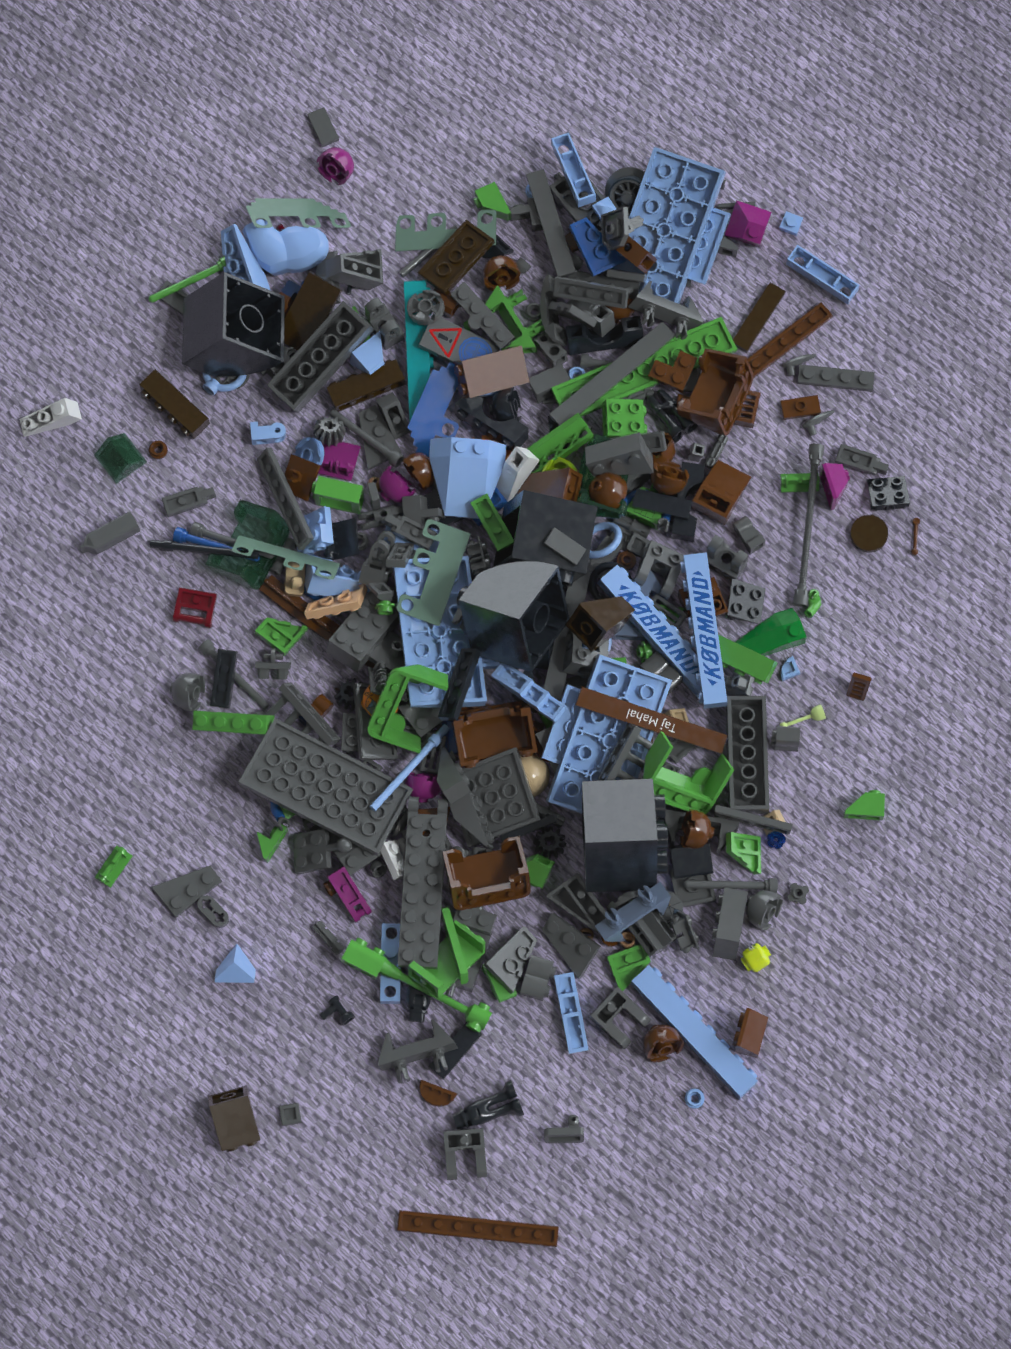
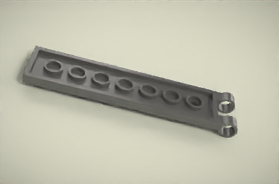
[398,797,448,969]

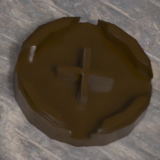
[850,515,888,553]

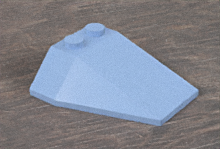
[429,437,506,519]

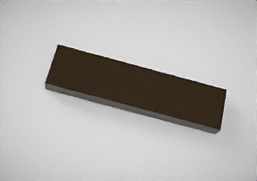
[733,282,786,353]

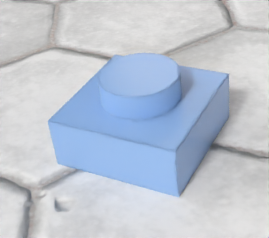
[779,211,803,236]

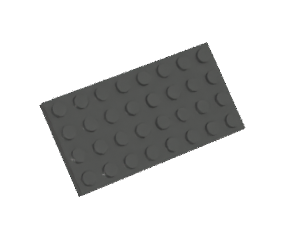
[238,718,413,856]

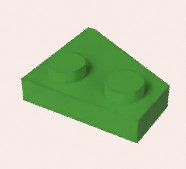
[255,617,308,656]
[607,945,651,991]

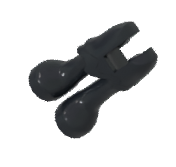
[647,389,698,444]

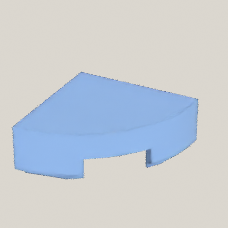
[781,656,800,681]

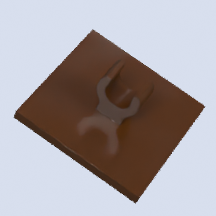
[284,454,321,501]

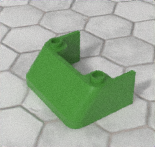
[368,664,448,753]
[643,731,734,814]

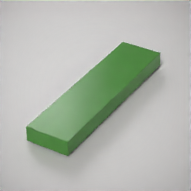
[441,907,468,984]

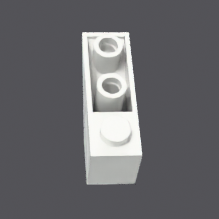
[19,398,82,437]
[496,446,540,502]

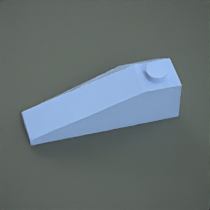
[221,224,270,290]
[305,555,371,596]

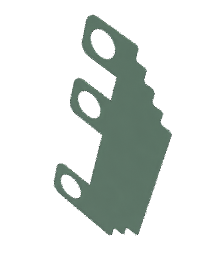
[246,198,351,228]

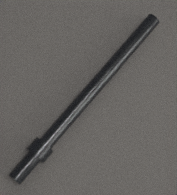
[150,540,259,559]

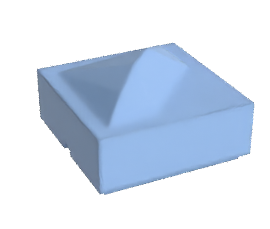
[592,197,616,220]

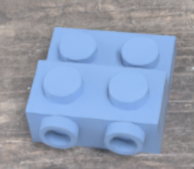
[297,506,334,555]

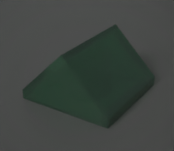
[94,433,147,484]

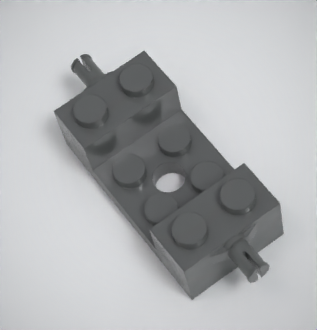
[549,172,604,233]
[445,906,497,998]

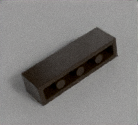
[326,359,405,412]
[139,369,210,439]

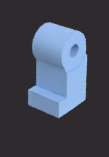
[250,422,286,445]

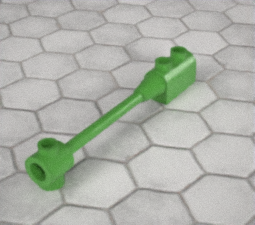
[340,938,492,1033]

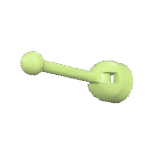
[780,704,826,727]

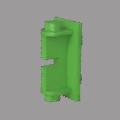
[780,473,820,493]
[95,846,133,888]

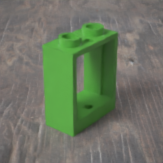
[311,476,364,514]

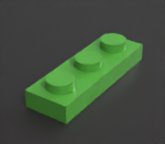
[470,494,514,552]

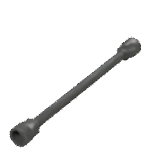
[793,443,824,607]

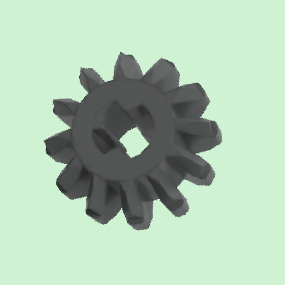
[313,416,346,447]

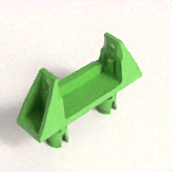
[485,286,545,353]

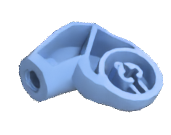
[242,219,329,276]

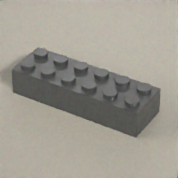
[267,301,374,413]
[726,696,769,815]

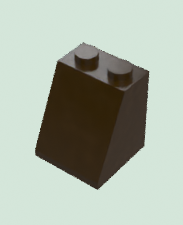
[565,596,635,652]
[208,1086,260,1152]

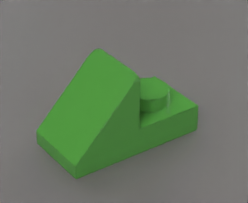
[257,824,288,863]

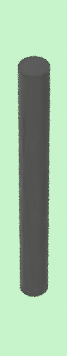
[399,225,458,278]

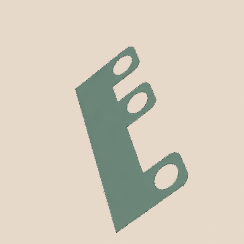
[395,209,497,251]
[232,535,340,579]

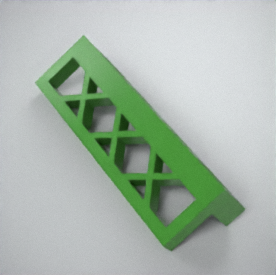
[527,413,595,473]

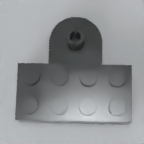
[326,591,405,673]

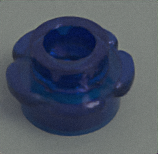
[767,831,786,849]

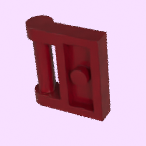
[173,587,217,628]

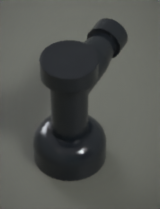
[319,995,355,1026]

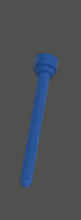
[173,527,260,562]

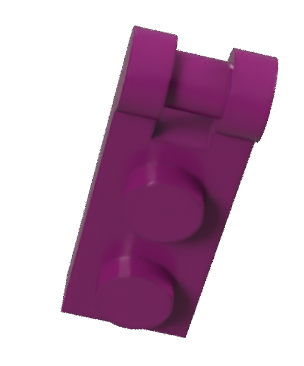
[327,866,372,923]

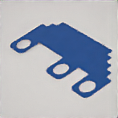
[407,362,459,457]

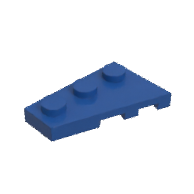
[568,217,627,277]

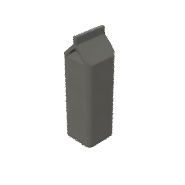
[80,511,140,555]

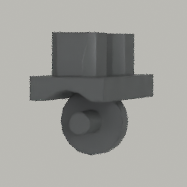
[255,648,291,680]
[724,676,755,696]

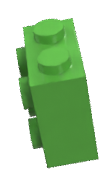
[602,399,647,438]

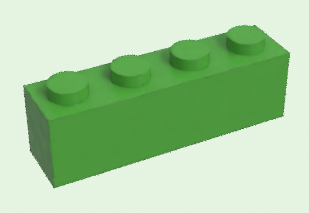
[718,634,778,684]
[192,711,275,735]

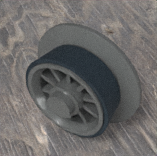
[605,167,645,217]

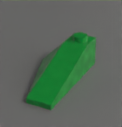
[736,608,807,656]

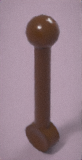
[911,518,920,556]

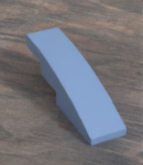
[491,663,567,723]
[554,972,588,1054]

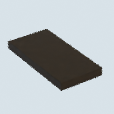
[417,219,495,295]
[284,272,342,351]

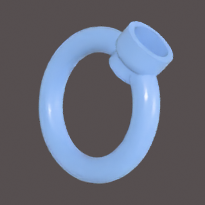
[202,372,247,396]
[589,522,622,559]

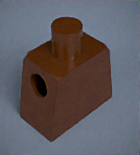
[617,236,657,274]

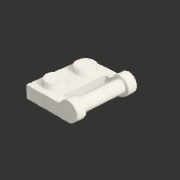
[380,838,406,880]

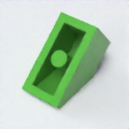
[473,182,511,221]
[844,790,885,820]

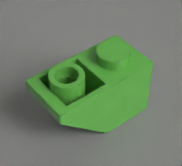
[525,854,555,888]

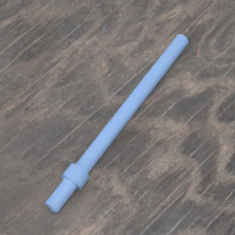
[369,724,450,812]

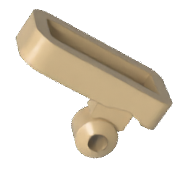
[284,562,306,597]

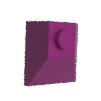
[724,200,772,247]
[819,463,850,510]

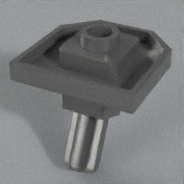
[601,207,644,250]

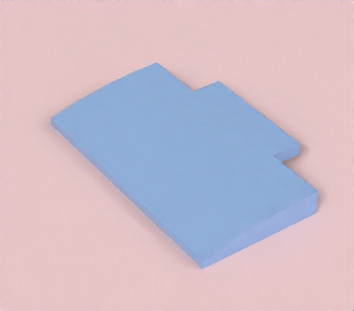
[612,147,731,304]
[393,556,500,708]
[541,654,672,813]

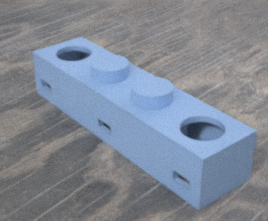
[551,132,596,208]
[786,245,859,305]
[380,923,401,1004]

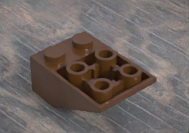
[691,460,752,525]

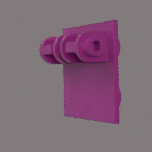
[318,442,361,481]

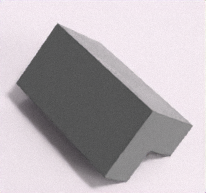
[628,909,677,957]

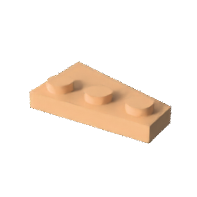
[304,584,368,619]

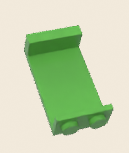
[408,920,486,998]

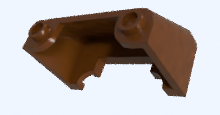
[677,348,753,436]
[451,700,537,768]
[442,836,531,910]

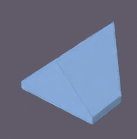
[350,331,385,375]
[215,944,256,983]

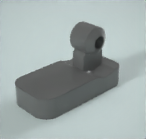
[544,1115,584,1144]

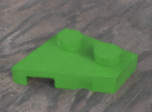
[726,832,761,875]

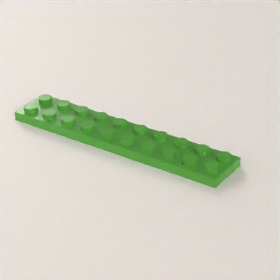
[551,317,737,417]

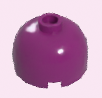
[317,147,354,185]
[379,465,416,503]
[404,772,441,803]

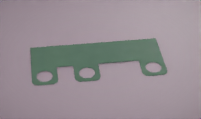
[397,519,470,626]

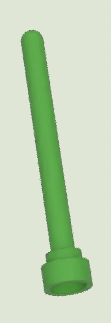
[148,256,226,303]

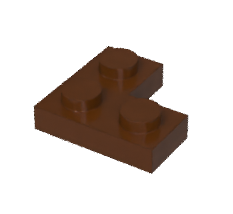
[648,351,697,393]

